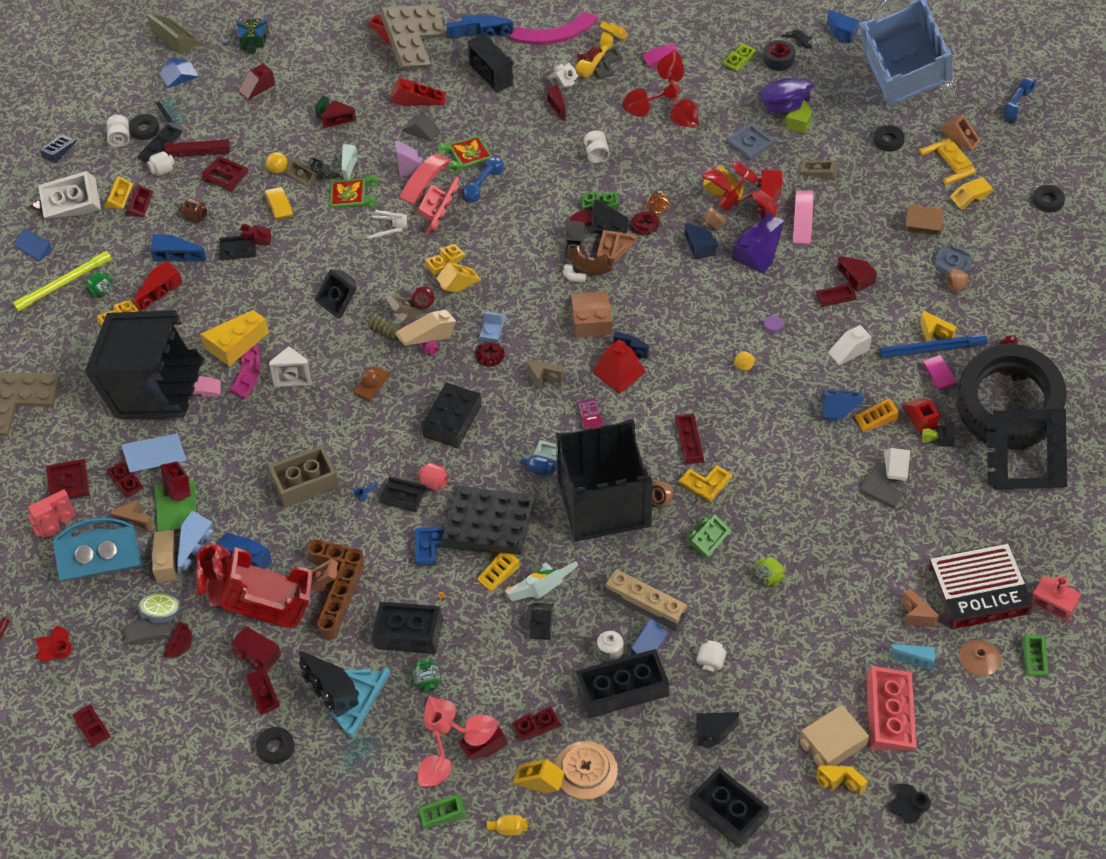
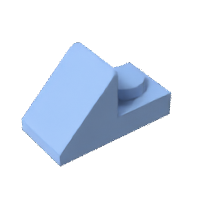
[480,311,506,343]

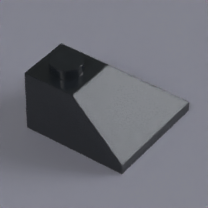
[314,269,357,319]

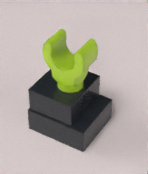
[922,422,955,447]

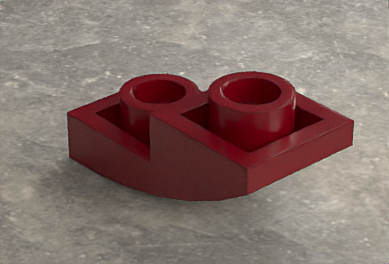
[107,460,144,498]
[512,706,562,741]

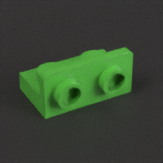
[685,514,731,559]

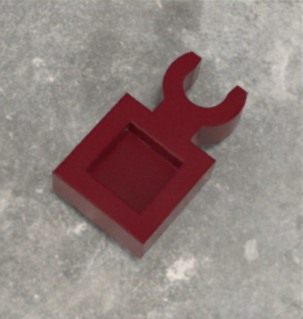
[240,224,271,245]

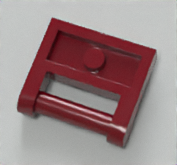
[202,156,248,192]

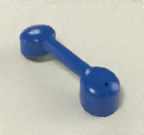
[1004,77,1036,122]
[463,156,504,203]

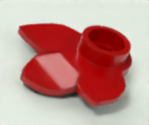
[35,625,72,661]

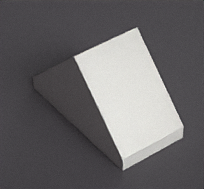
[884,448,910,481]

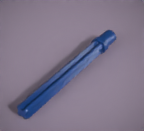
[879,334,987,358]

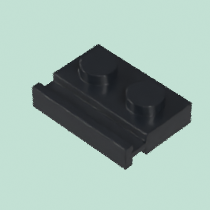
[219,236,256,261]
[379,476,426,512]

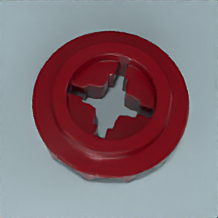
[631,212,660,235]
[475,341,505,367]

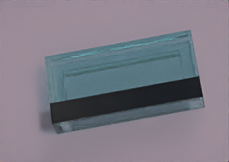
[155,97,185,126]

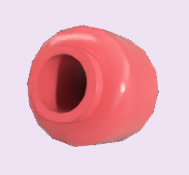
[418,463,448,491]

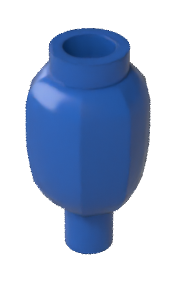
[520,456,556,476]

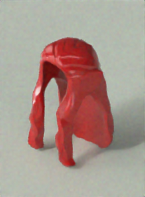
[195,544,231,607]

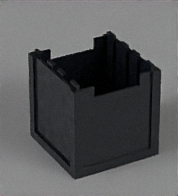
[85,310,205,419]
[555,419,653,542]

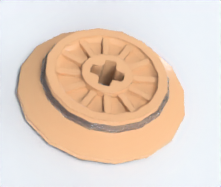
[555,741,617,799]

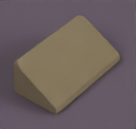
[284,158,323,188]

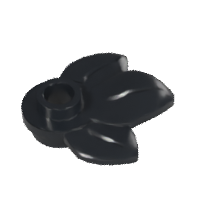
[307,158,340,178]
[887,784,931,824]

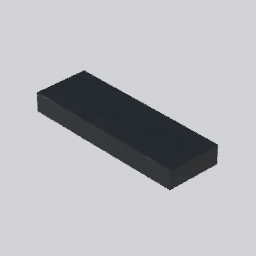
[137,124,182,163]

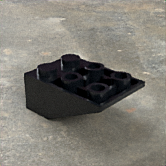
[298,651,359,718]

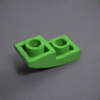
[581,191,620,210]

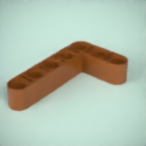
[307,540,365,640]

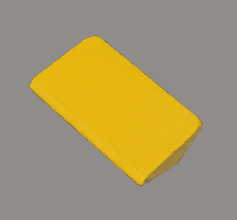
[104,176,133,209]

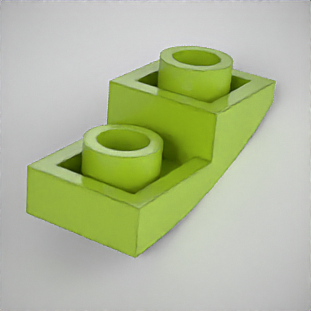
[723,43,756,71]

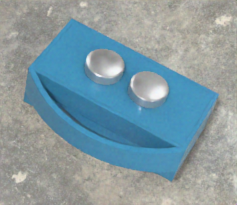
[53,518,143,582]

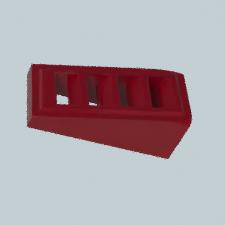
[547,85,566,120]

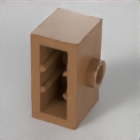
[905,204,944,235]

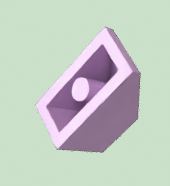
[395,141,422,177]

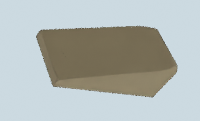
[799,160,838,181]

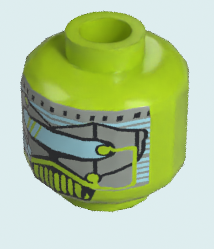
[755,557,785,587]

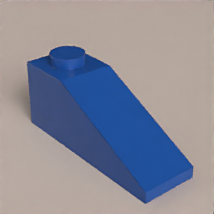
[150,234,207,261]
[216,533,272,569]

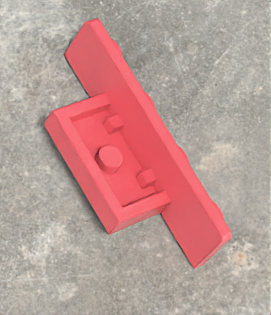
[416,176,459,234]

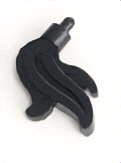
[782,29,812,49]

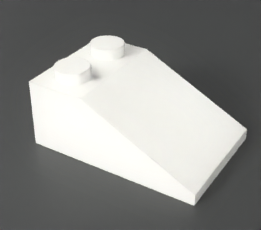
[38,171,101,219]

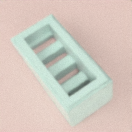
[342,144,358,180]

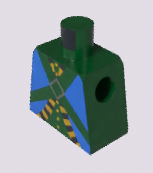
[236,19,269,54]

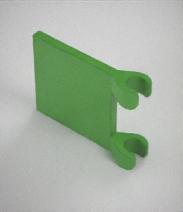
[155,480,197,532]

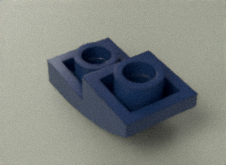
[613,331,649,359]

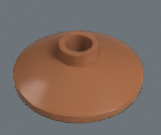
[959,640,1001,676]

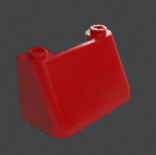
[221,547,313,628]

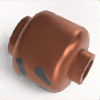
[180,198,207,223]

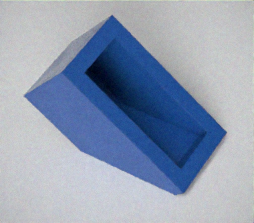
[827,10,859,43]

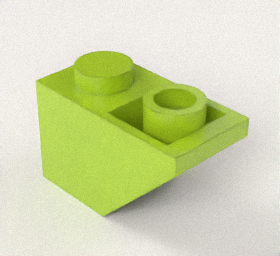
[784,100,812,134]

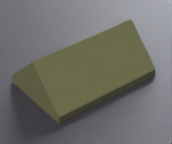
[147,12,201,55]

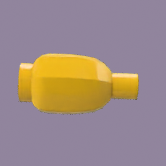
[487,815,528,836]

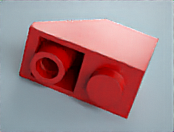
[903,398,940,434]

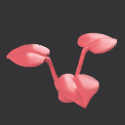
[418,696,498,787]

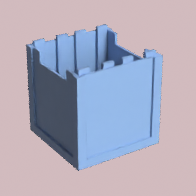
[860,0,953,106]

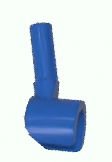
[354,481,379,501]

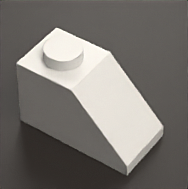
[828,325,872,365]

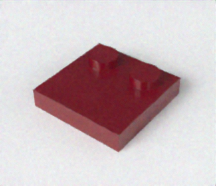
[46,459,90,499]

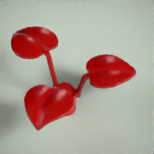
[622,50,700,127]
[702,161,777,218]

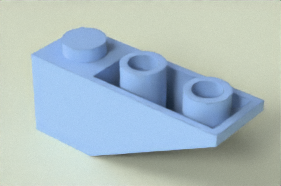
[177,511,213,575]

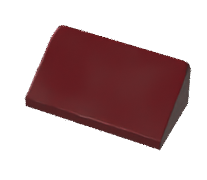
[125,184,153,217]

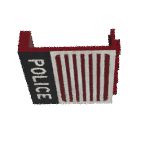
[928,544,1033,630]

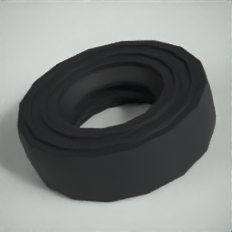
[129,114,160,140]
[873,125,905,152]
[1032,185,1065,213]
[256,727,295,764]

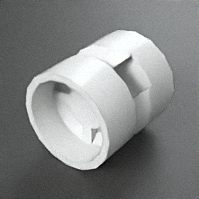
[106,115,130,147]
[584,130,610,163]

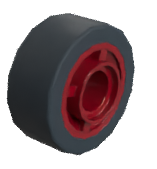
[763,40,795,71]

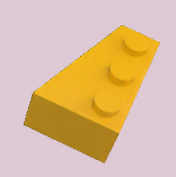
[200,310,269,366]

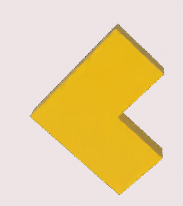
[678,465,732,503]

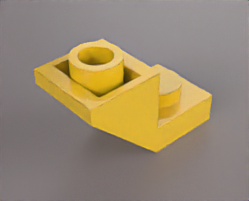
[950,177,994,210]
[816,765,868,795]

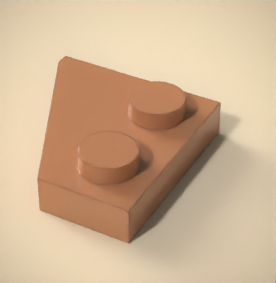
[596,230,637,264]

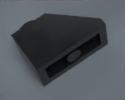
[529,603,554,640]
[696,712,739,748]

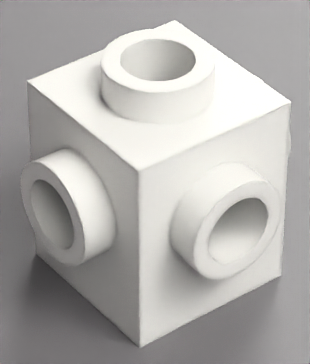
[548,63,578,89]

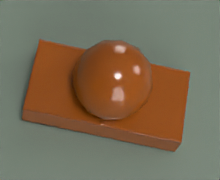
[353,366,390,402]

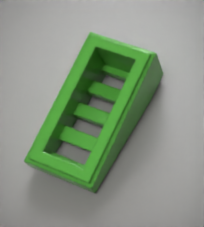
[1021,635,1049,676]
[418,794,468,829]

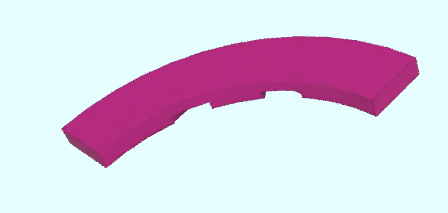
[510,11,598,45]
[229,318,261,400]

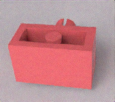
[1031,575,1082,622]

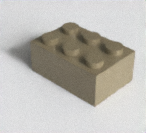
[268,445,339,508]

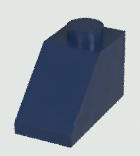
[684,223,718,260]

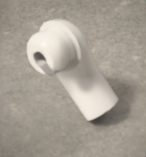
[563,264,586,283]

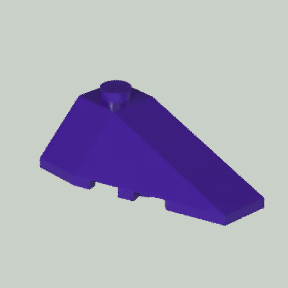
[733,214,784,274]

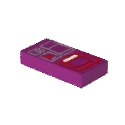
[577,398,604,429]

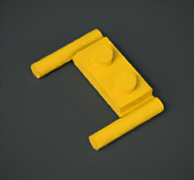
[918,138,976,185]

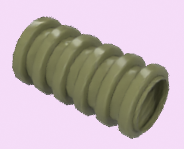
[368,314,403,341]

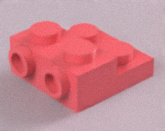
[28,489,75,539]

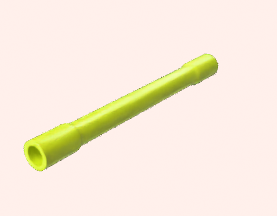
[12,251,112,312]

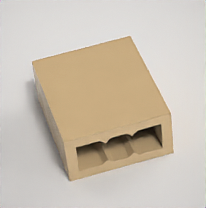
[800,705,869,766]

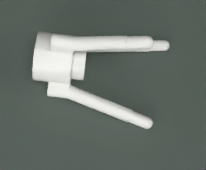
[367,210,407,239]

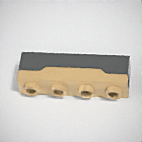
[606,569,687,632]

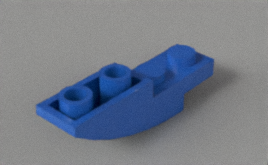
[446,15,513,38]

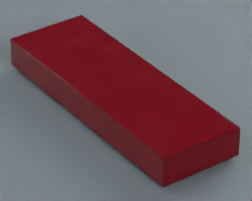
[675,413,704,465]

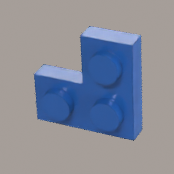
[415,527,455,566]

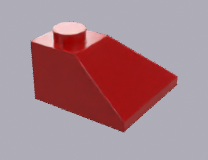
[593,340,646,394]

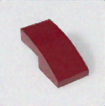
[72,704,111,748]

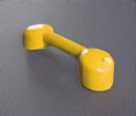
[575,31,613,78]

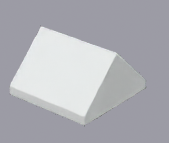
[269,346,312,387]

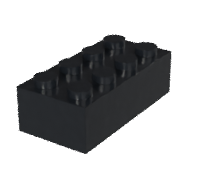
[576,649,669,718]

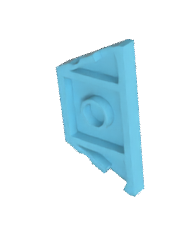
[325,668,390,738]

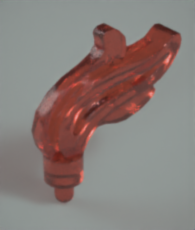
[577,47,603,63]

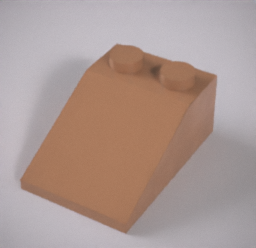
[571,291,612,337]

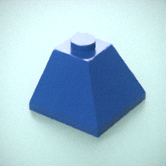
[823,390,864,421]

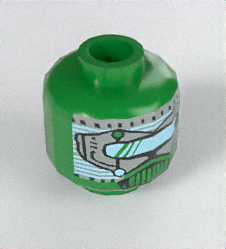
[85,271,113,298]
[412,660,442,692]

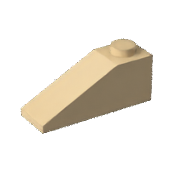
[395,310,456,346]
[152,530,177,583]

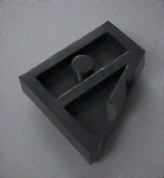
[591,199,628,234]

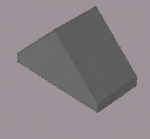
[402,112,440,142]

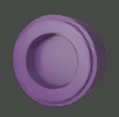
[764,316,783,334]

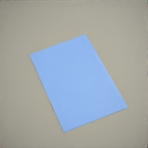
[122,433,187,472]

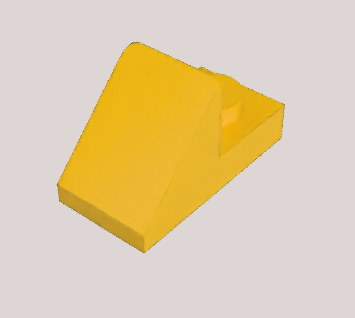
[920,311,957,342]

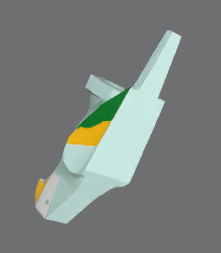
[505,561,578,601]

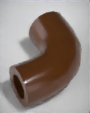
[566,244,613,276]

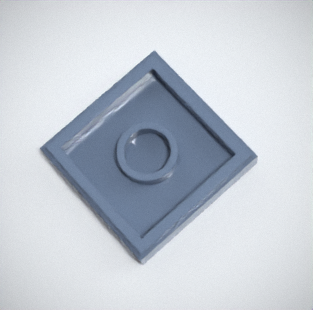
[726,123,775,160]

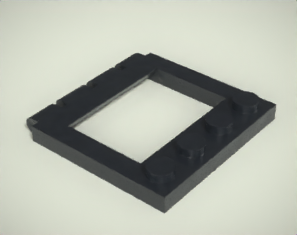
[986,408,1067,489]

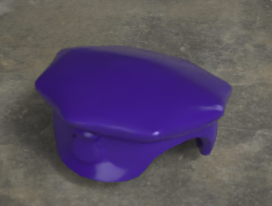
[759,78,814,113]

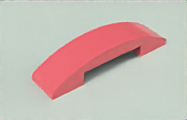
[400,154,452,205]

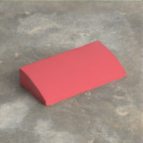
[866,666,917,750]

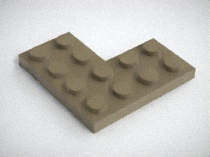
[379,5,446,69]
[0,373,61,436]

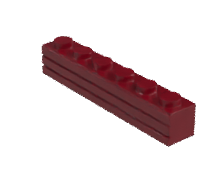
[165,139,231,158]

